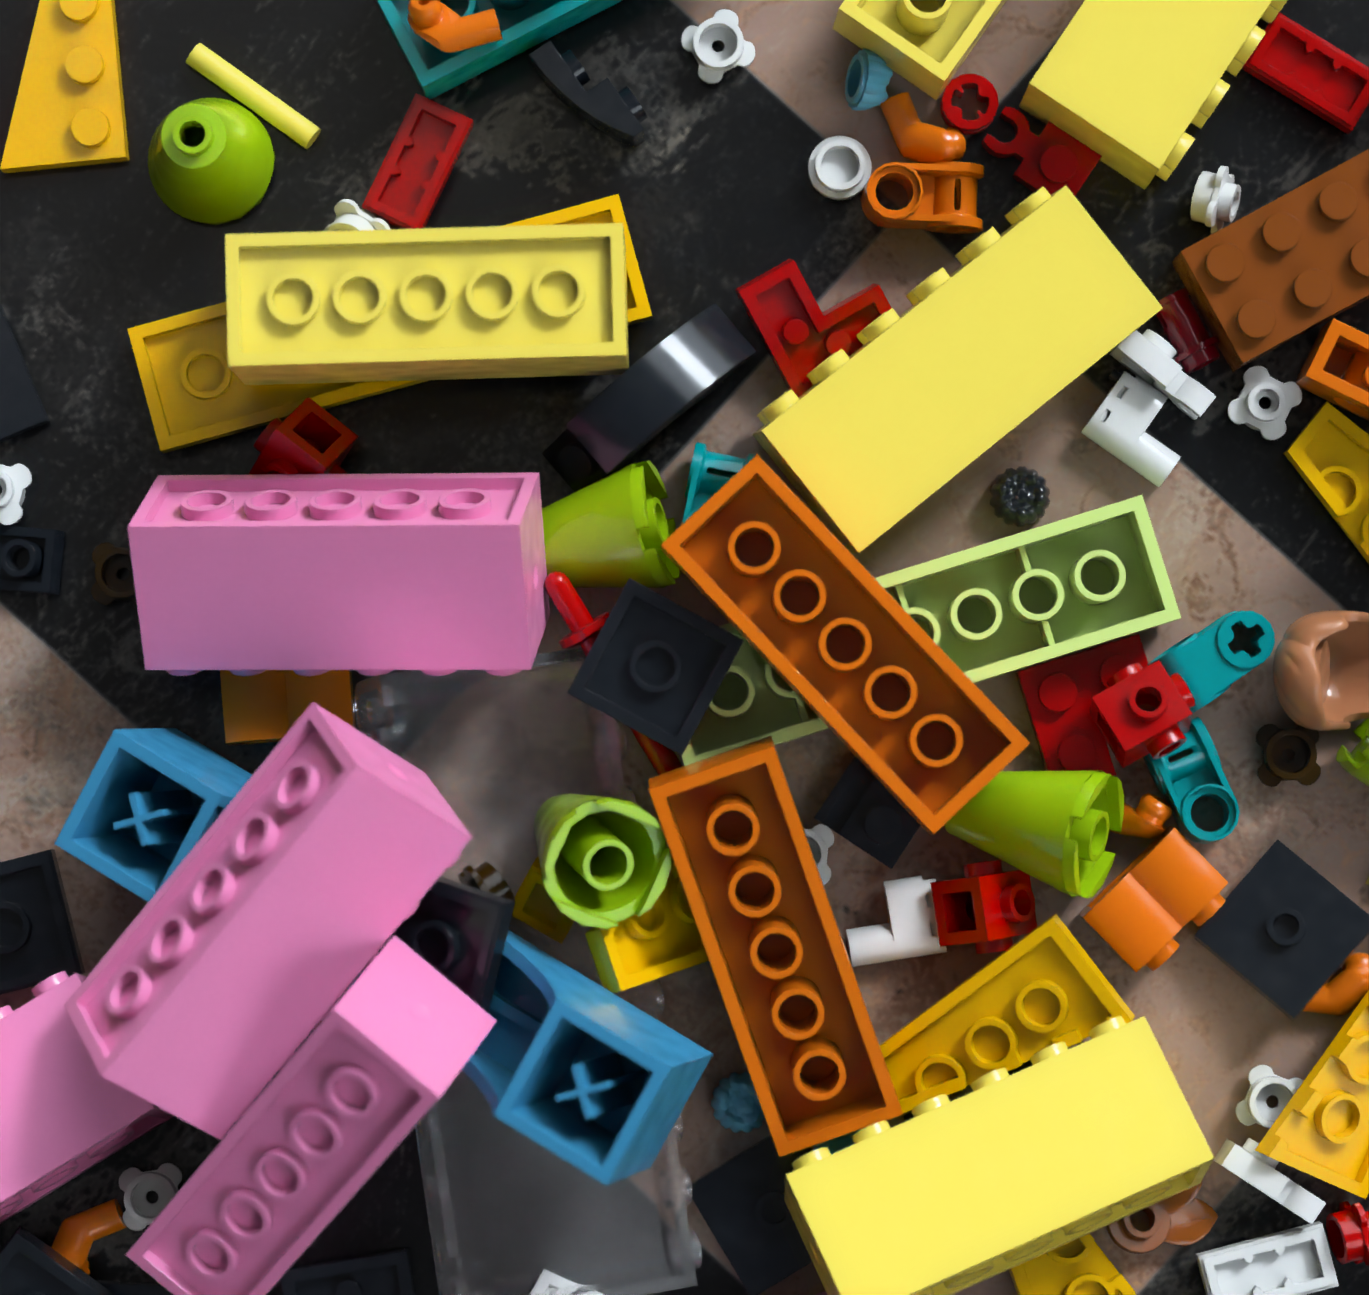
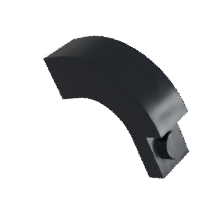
[542,303,757,492]

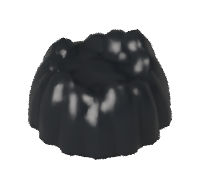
[990,466,1050,527]

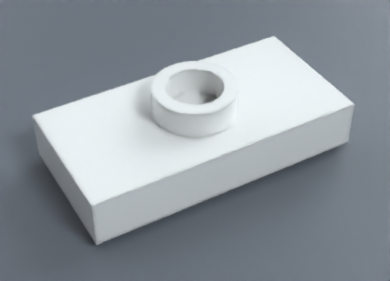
[1195,1221,1339,1295]

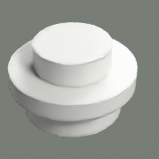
[808,136,872,200]

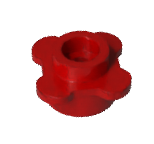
[1326,1201,1369,1267]

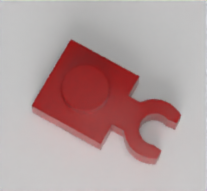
[982,106,1102,196]

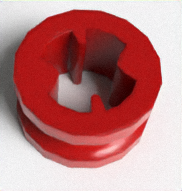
[940,73,999,135]

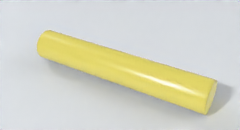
[186,43,321,149]

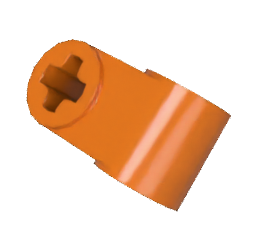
[861,162,985,234]

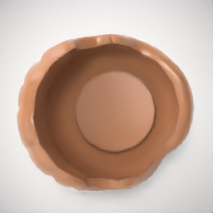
[1273,610,1369,731]

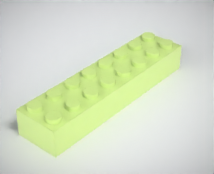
[681,495,1181,766]

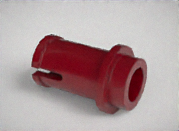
[1155,288,1220,374]

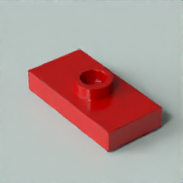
[1242,12,1369,134]
[361,93,474,229]

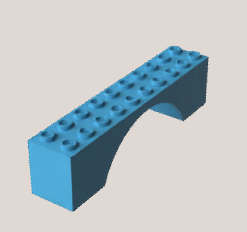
[54,728,713,1186]

